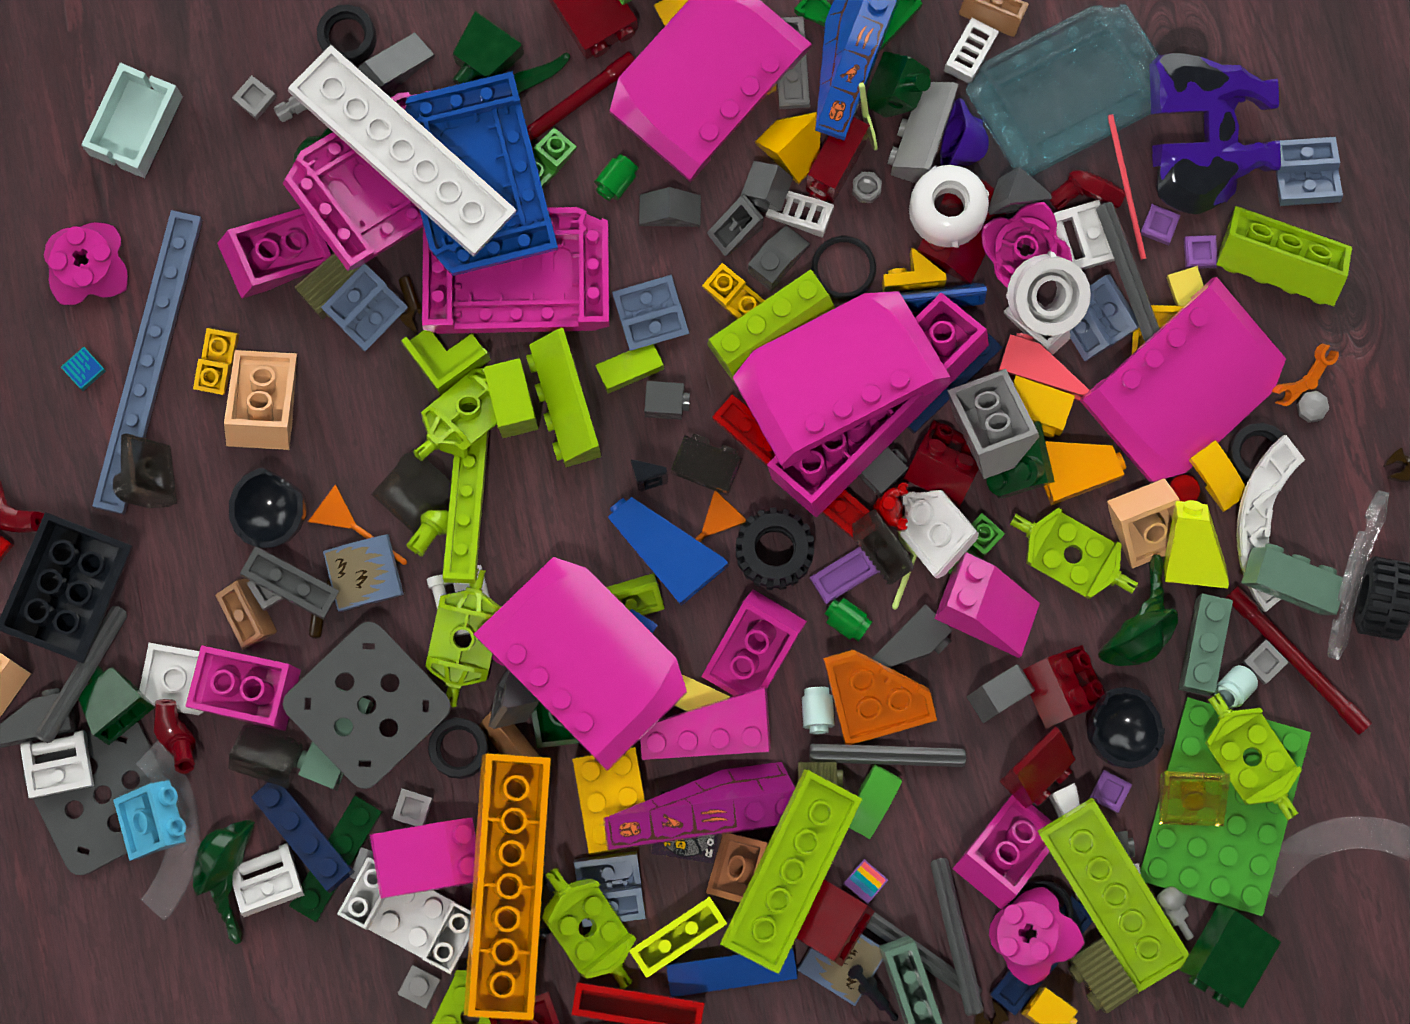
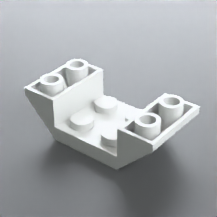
[337,857,471,974]

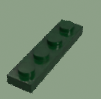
[289,796,383,922]

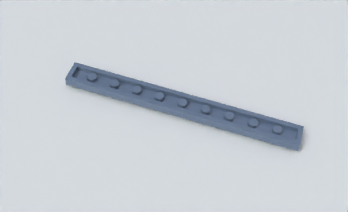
[92,210,203,515]

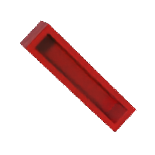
[571,982,705,1024]

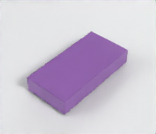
[809,545,879,605]

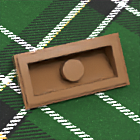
[959,0,1029,37]
[215,579,277,650]
[479,712,539,757]

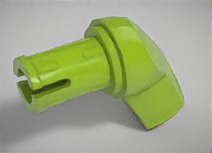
[406,510,449,556]

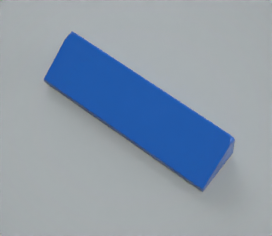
[899,283,987,312]
[666,947,797,997]

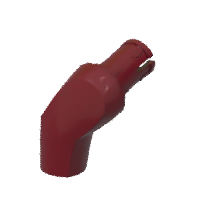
[1050,170,1126,211]
[0,481,44,533]
[154,699,196,774]

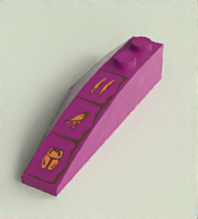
[603,762,795,850]

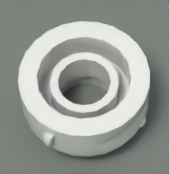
[909,165,989,248]
[1006,251,1091,338]

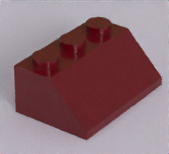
[917,178,1006,284]

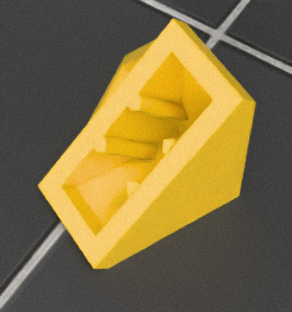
[755,112,821,185]

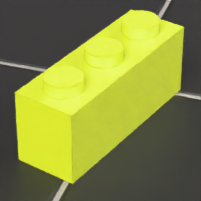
[629,897,727,978]

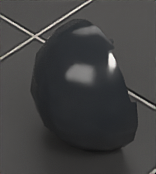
[229,468,306,548]
[1087,687,1165,769]

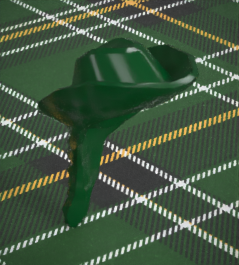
[1098,555,1178,666]
[193,820,255,944]

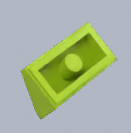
[595,344,664,394]
[606,574,665,616]

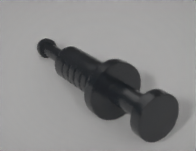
[848,964,898,1022]

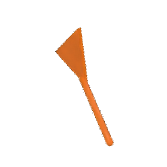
[308,484,407,565]
[657,490,747,582]

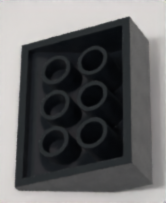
[0,512,134,664]

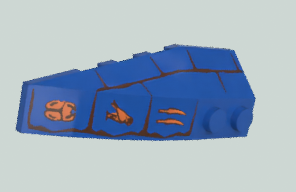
[815,0,900,141]

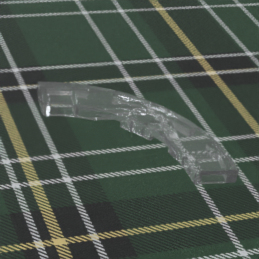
[1327,490,1389,660]
[136,740,200,921]
[1269,816,1410,898]

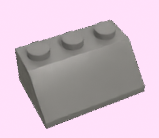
[887,82,959,183]
[947,369,1039,479]

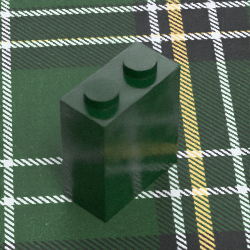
[1180,904,1281,1009]

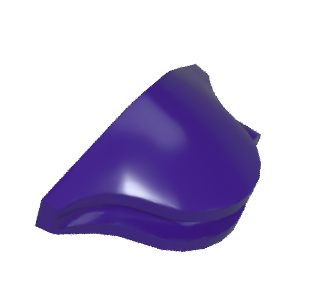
[940,98,989,167]

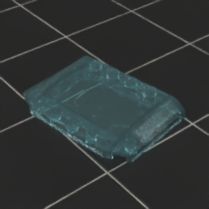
[966,4,1159,177]

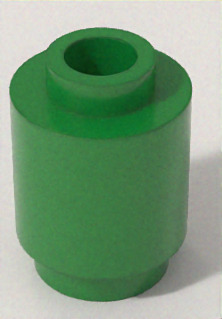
[594,154,638,201]
[825,598,873,642]

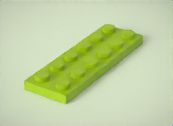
[720,770,862,974]
[1038,798,1189,992]

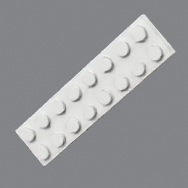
[288,45,516,257]

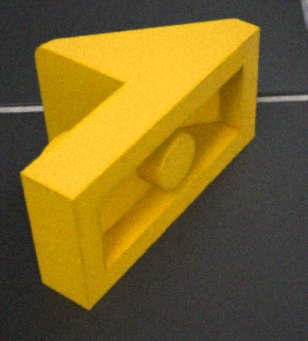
[882,248,947,292]

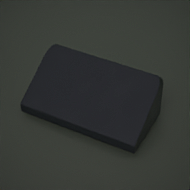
[630,459,668,492]

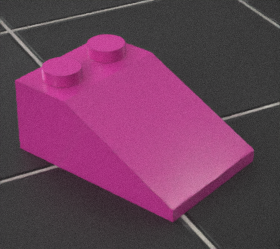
[217,208,331,299]
[934,552,1040,658]
[701,589,807,696]
[185,645,301,731]
[952,795,1053,910]
[370,817,476,899]

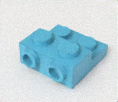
[113,780,186,861]

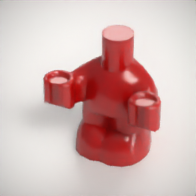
[872,482,908,532]

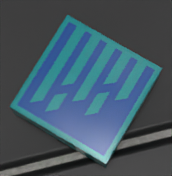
[61,347,106,391]

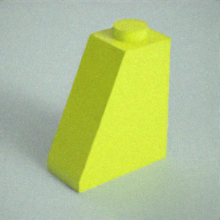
[1163,500,1229,589]

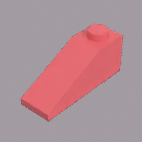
[998,333,1090,401]

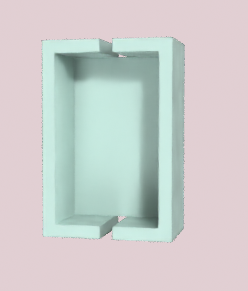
[82,63,183,178]

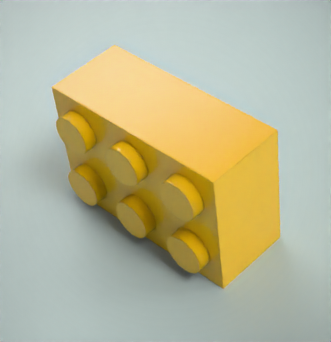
[573,748,645,855]

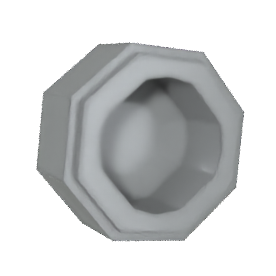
[852,172,882,203]
[1296,391,1329,423]

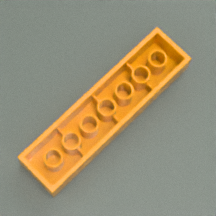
[464,754,551,1020]

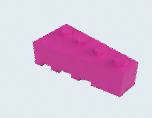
[640,685,771,760]

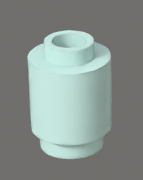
[1215,665,1258,709]
[801,687,835,734]

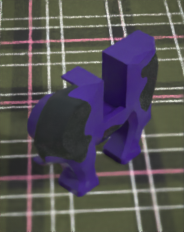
[1149,53,1281,215]

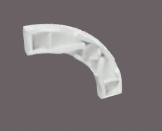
[1236,435,1305,612]

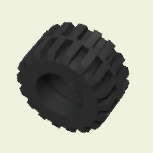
[735,507,815,590]
[1355,556,1410,641]

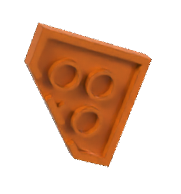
[823,650,937,745]

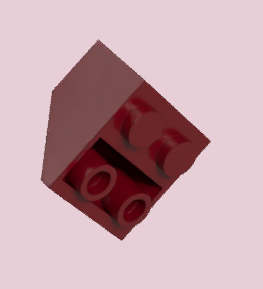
[904,420,979,507]
[1023,645,1105,729]

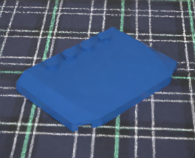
[405,71,558,276]

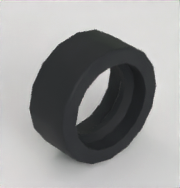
[317,4,376,66]
[1227,423,1284,482]
[428,718,490,779]

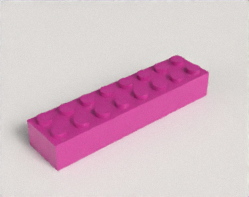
[767,293,989,518]

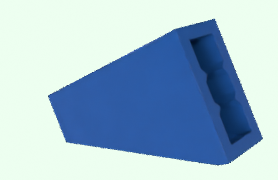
[608,497,729,606]

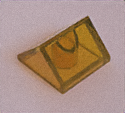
[1159,771,1230,826]

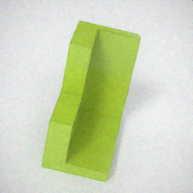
[401,330,491,396]
[484,358,539,438]

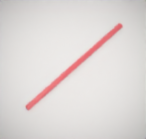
[1107,114,1146,260]

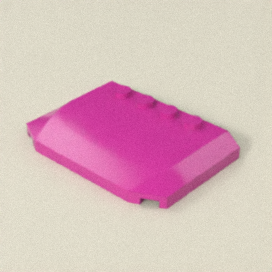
[610,0,812,183]
[283,91,429,271]
[422,207,609,334]
[1079,277,1286,482]
[733,291,951,470]
[473,557,687,771]

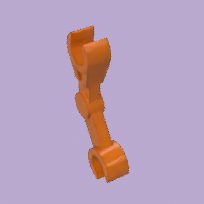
[1272,344,1339,406]

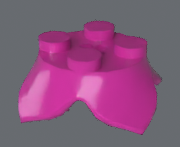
[982,202,1072,288]
[44,222,128,305]
[989,887,1085,986]

